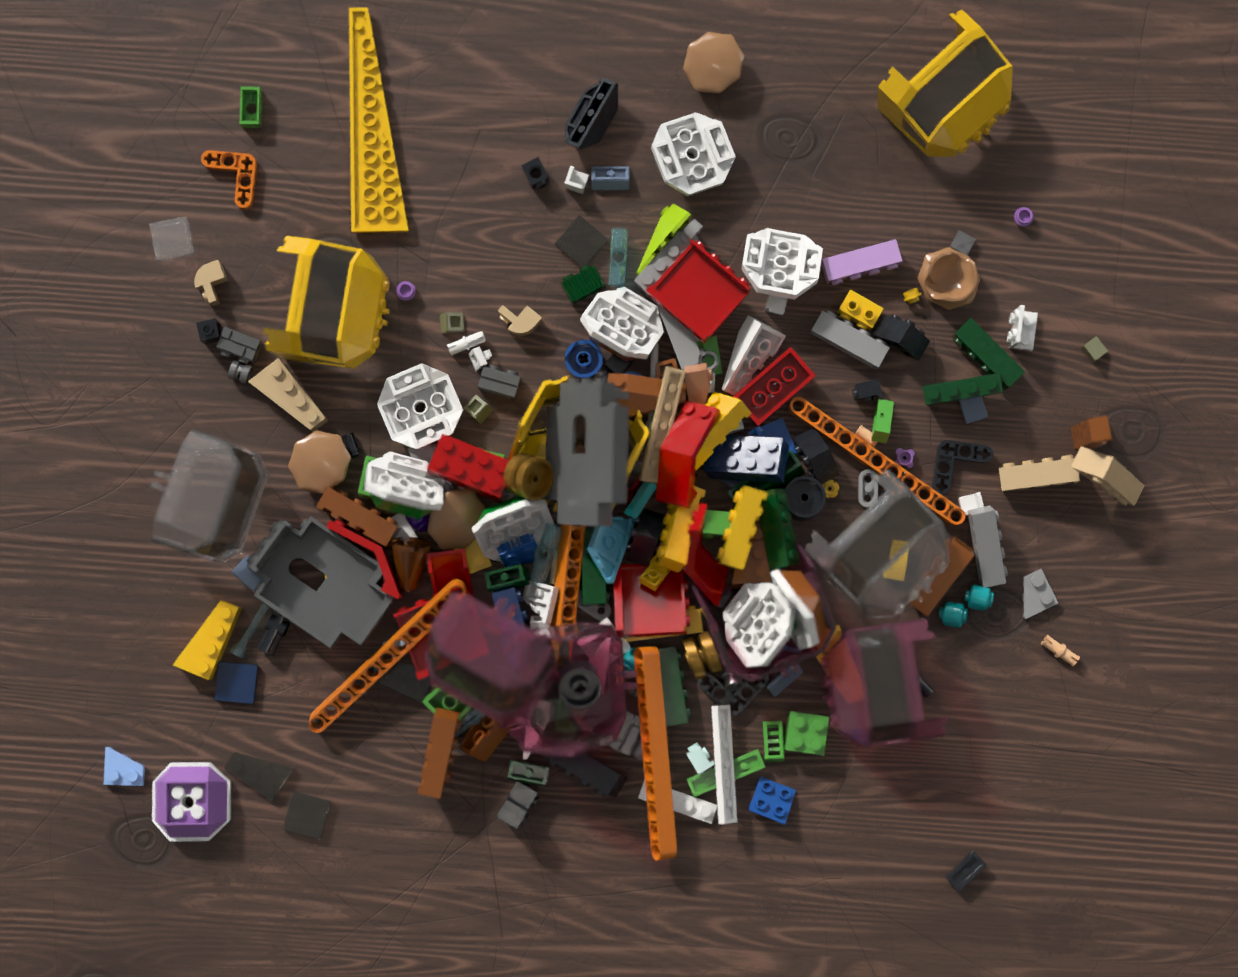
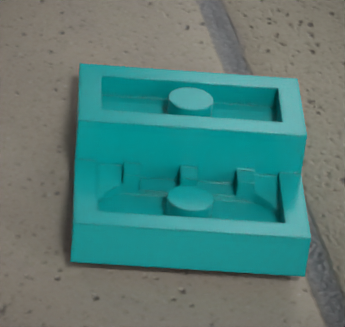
[624,481,657,520]

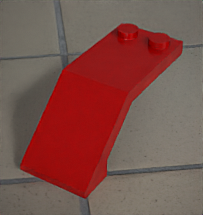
[656,401,721,509]
[685,503,729,607]
[326,519,403,600]
[427,549,475,605]

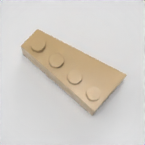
[248,358,328,432]
[1071,447,1145,506]
[999,455,1081,492]

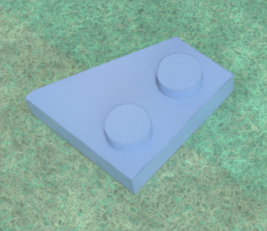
[104,747,145,786]

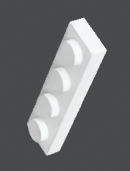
[638,779,718,824]

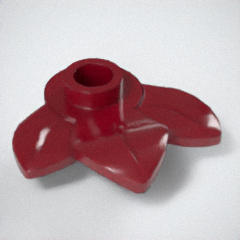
[621,476,643,505]

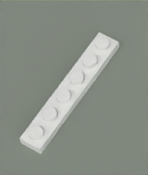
[712,705,737,824]

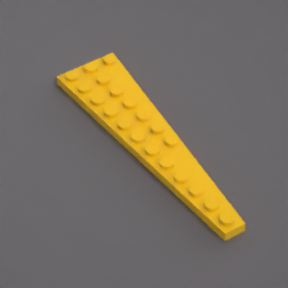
[349,7,409,233]

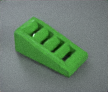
[763,721,784,762]

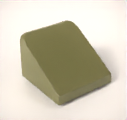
[440,312,464,333]
[1081,336,1108,363]
[463,395,493,424]

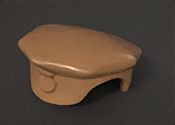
[683,32,745,93]
[918,247,980,310]
[288,431,351,494]
[428,489,486,550]

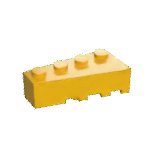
[695,392,752,470]
[657,486,706,572]
[717,486,768,570]
[173,600,242,680]

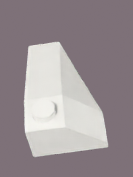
[722,315,786,395]

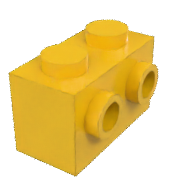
[837,289,884,331]

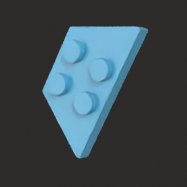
[587,517,636,584]

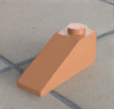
[684,363,713,405]

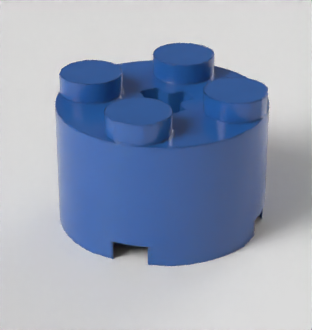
[565,340,603,380]

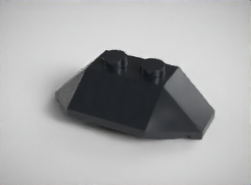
[565,78,618,150]

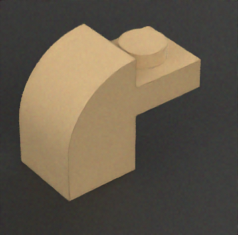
[194,260,228,306]
[498,305,542,336]

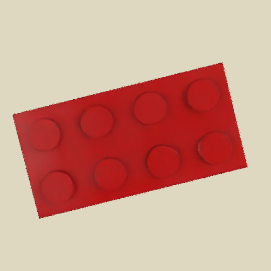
[733,347,816,428]
[427,434,510,502]

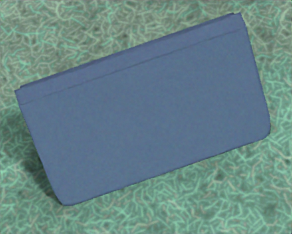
[591,167,629,190]
[959,397,988,424]
[231,555,264,593]
[766,661,803,697]

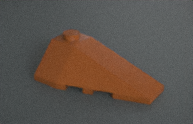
[608,374,686,419]

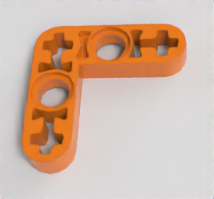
[201,150,257,210]

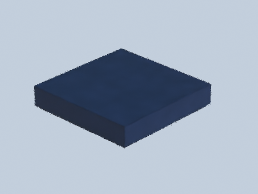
[215,661,259,704]

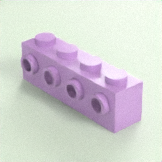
[821,239,902,285]

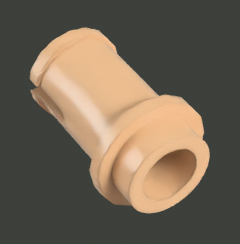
[855,425,877,447]

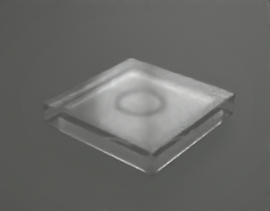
[149,216,195,262]

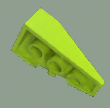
[637,204,691,276]

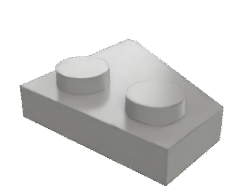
[1023,569,1058,619]

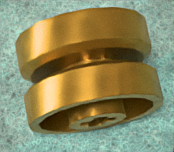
[504,454,554,500]
[682,631,722,680]

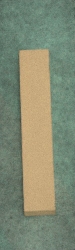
[639,366,686,484]

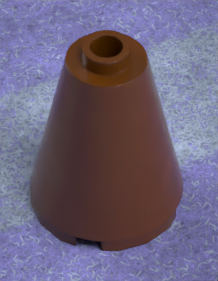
[392,537,431,592]

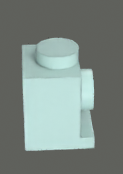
[686,743,715,774]

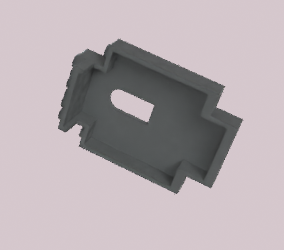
[545,378,629,526]
[246,516,396,650]

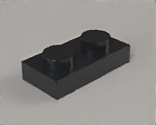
[945,850,987,892]

